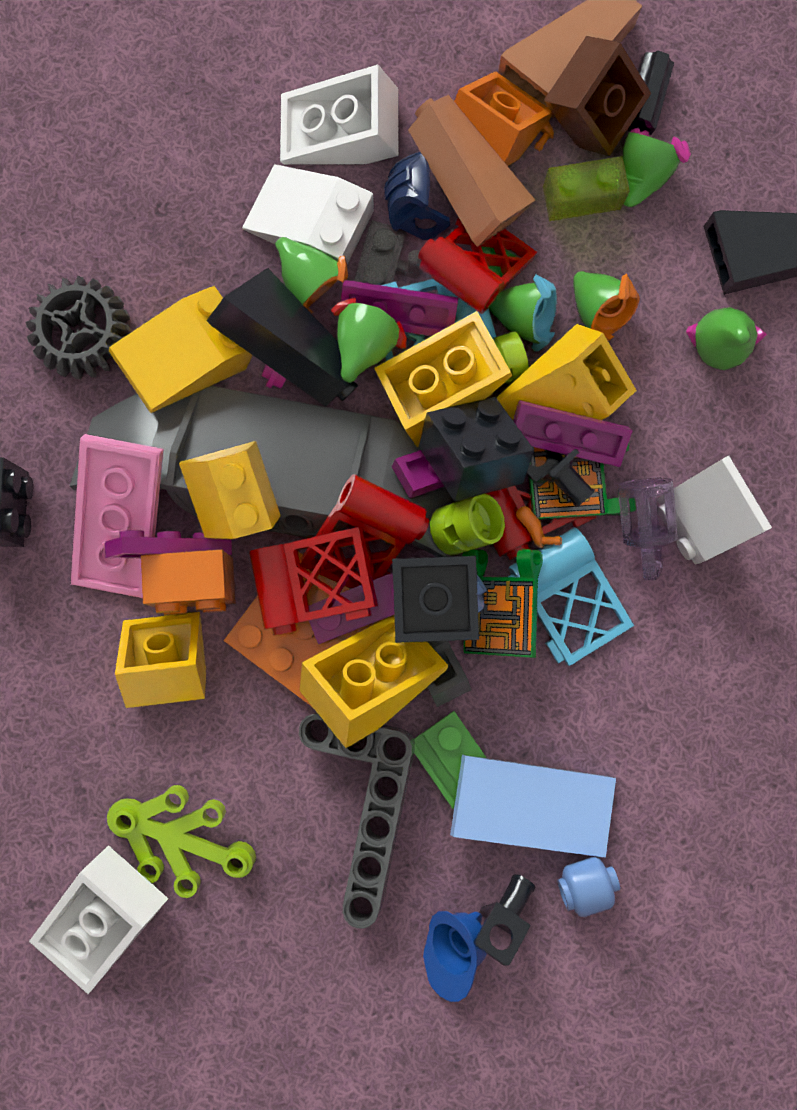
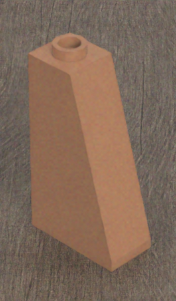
[498,0,642,119]
[408,95,535,247]

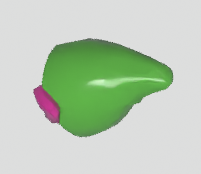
[623,128,691,207]
[686,307,767,370]

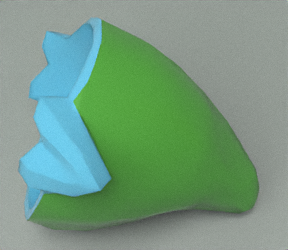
[489,274,557,351]

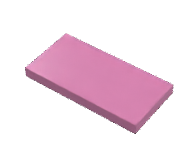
[71,434,164,598]

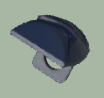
[384,152,450,240]

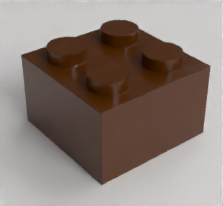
[544,36,651,156]

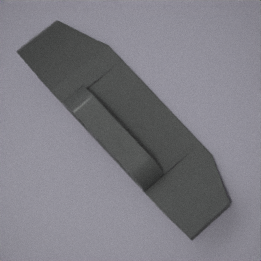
[70,386,456,557]

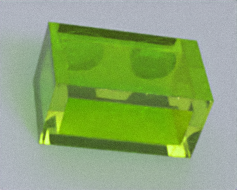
[543,156,630,221]

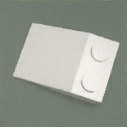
[280,65,398,165]
[242,164,374,265]
[657,456,772,565]
[29,846,168,994]

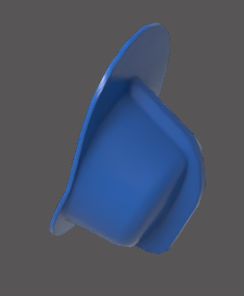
[423,911,487,1002]

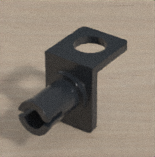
[526,448,595,507]
[474,874,536,966]

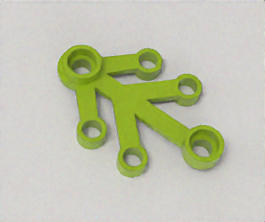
[107,785,256,898]

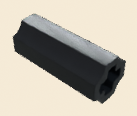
[628,51,674,135]

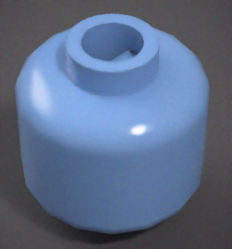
[557,857,620,917]

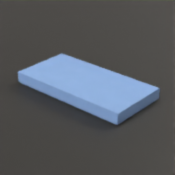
[450,755,616,858]

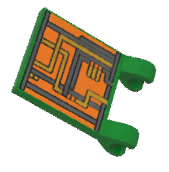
[528,443,636,520]
[462,549,543,658]

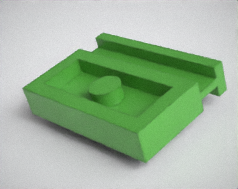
[414,711,486,809]

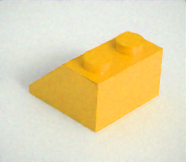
[179,441,281,539]
[115,612,206,708]

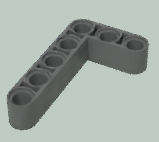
[299,713,415,929]

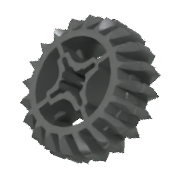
[25,276,131,380]

